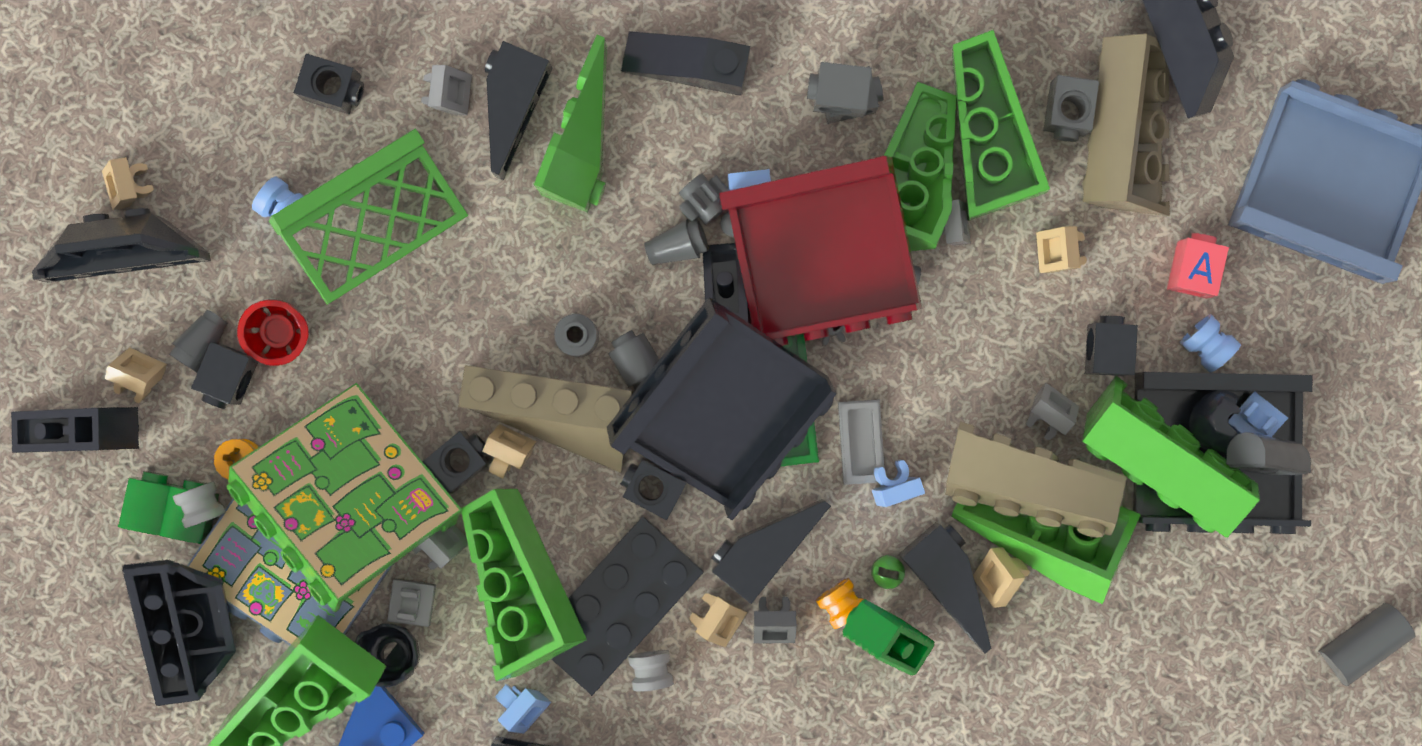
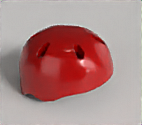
[237,299,309,366]

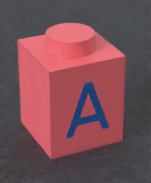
[1167,233,1229,299]

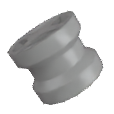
[172,481,226,528]
[628,650,674,692]

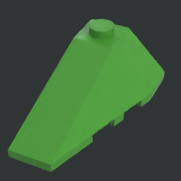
[534,35,607,213]
[884,82,956,251]
[951,503,1141,604]

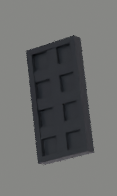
[552,516,704,696]

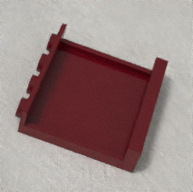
[719,155,922,346]

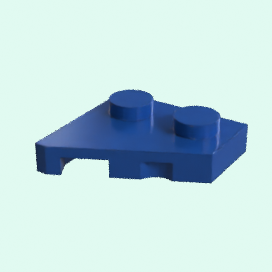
[338,686,425,746]

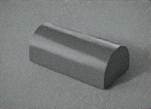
[1226,432,1311,475]
[1318,603,1416,686]

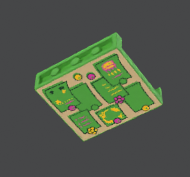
[227,383,462,613]

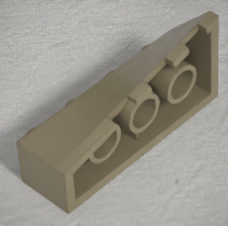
[1082,34,1170,216]
[458,365,634,473]
[945,421,1127,538]

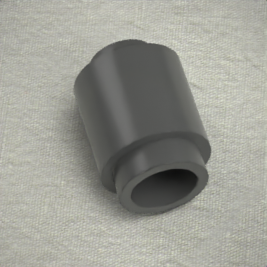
[554,314,599,357]
[608,330,660,390]

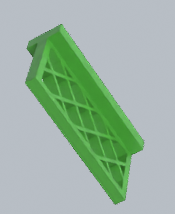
[269,128,468,305]

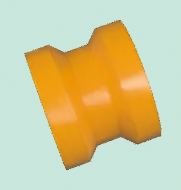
[214,439,259,479]
[815,578,864,629]

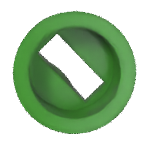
[871,555,905,589]

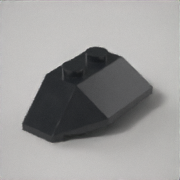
[1143,0,1234,119]
[32,208,211,283]
[122,559,237,706]

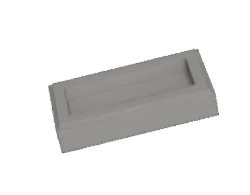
[838,399,885,485]

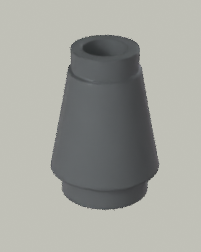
[644,219,709,265]
[169,309,228,373]

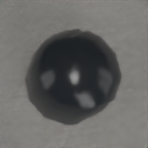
[1189,390,1241,458]
[355,623,420,687]

